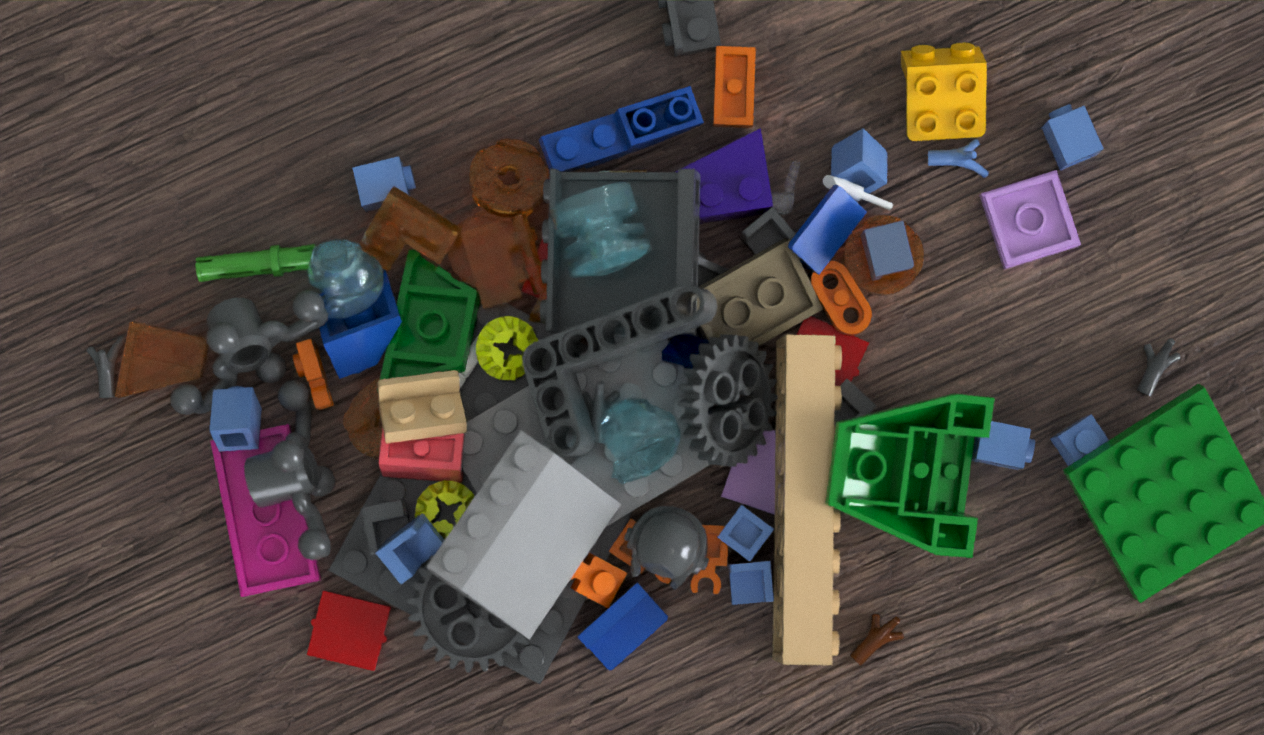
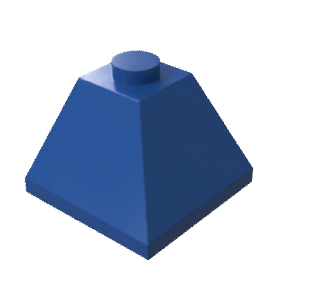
[319,270,402,379]

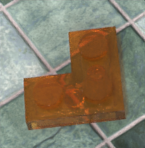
[355,186,462,271]

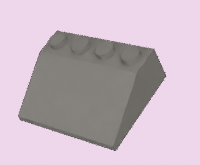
[427,430,621,640]

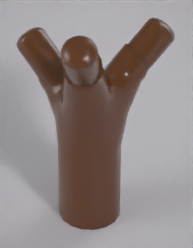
[850,614,904,666]

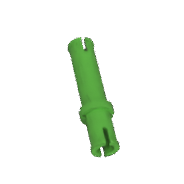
[196,244,319,282]

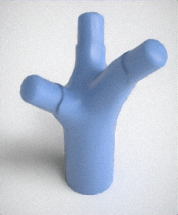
[928,139,989,178]

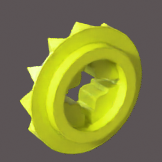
[476,316,539,380]
[414,480,475,540]

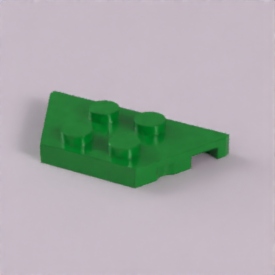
[377,250,481,393]

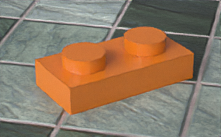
[713,46,756,128]

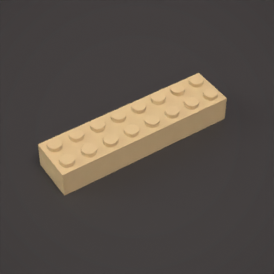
[772,335,842,665]

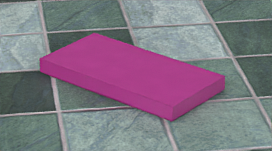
[210,424,321,597]

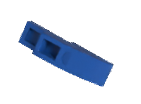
[539,86,704,172]

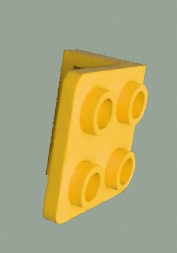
[901,43,987,141]

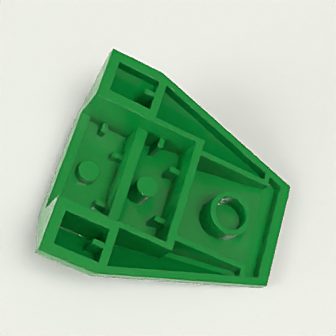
[825,393,995,558]

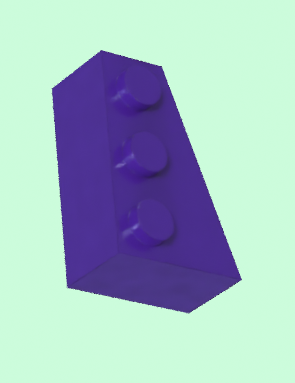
[675,128,773,224]

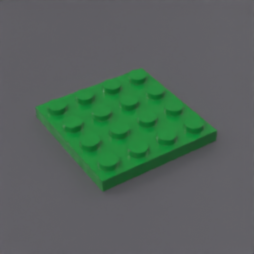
[1063,384,1264,603]

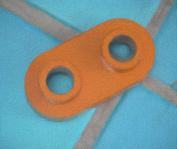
[810,261,872,336]

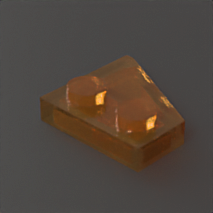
[115,321,209,398]

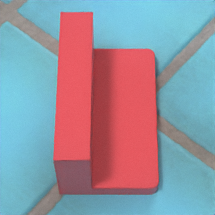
[379,428,465,483]

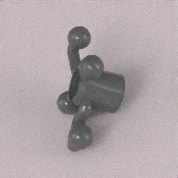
[170,290,328,415]
[244,380,336,560]

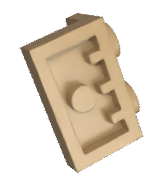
[377,370,467,444]

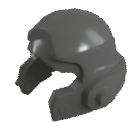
[624,506,709,590]

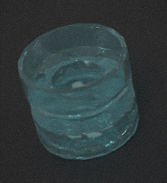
[549,182,653,278]

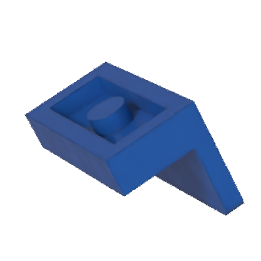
[788,184,867,275]
[577,582,668,670]

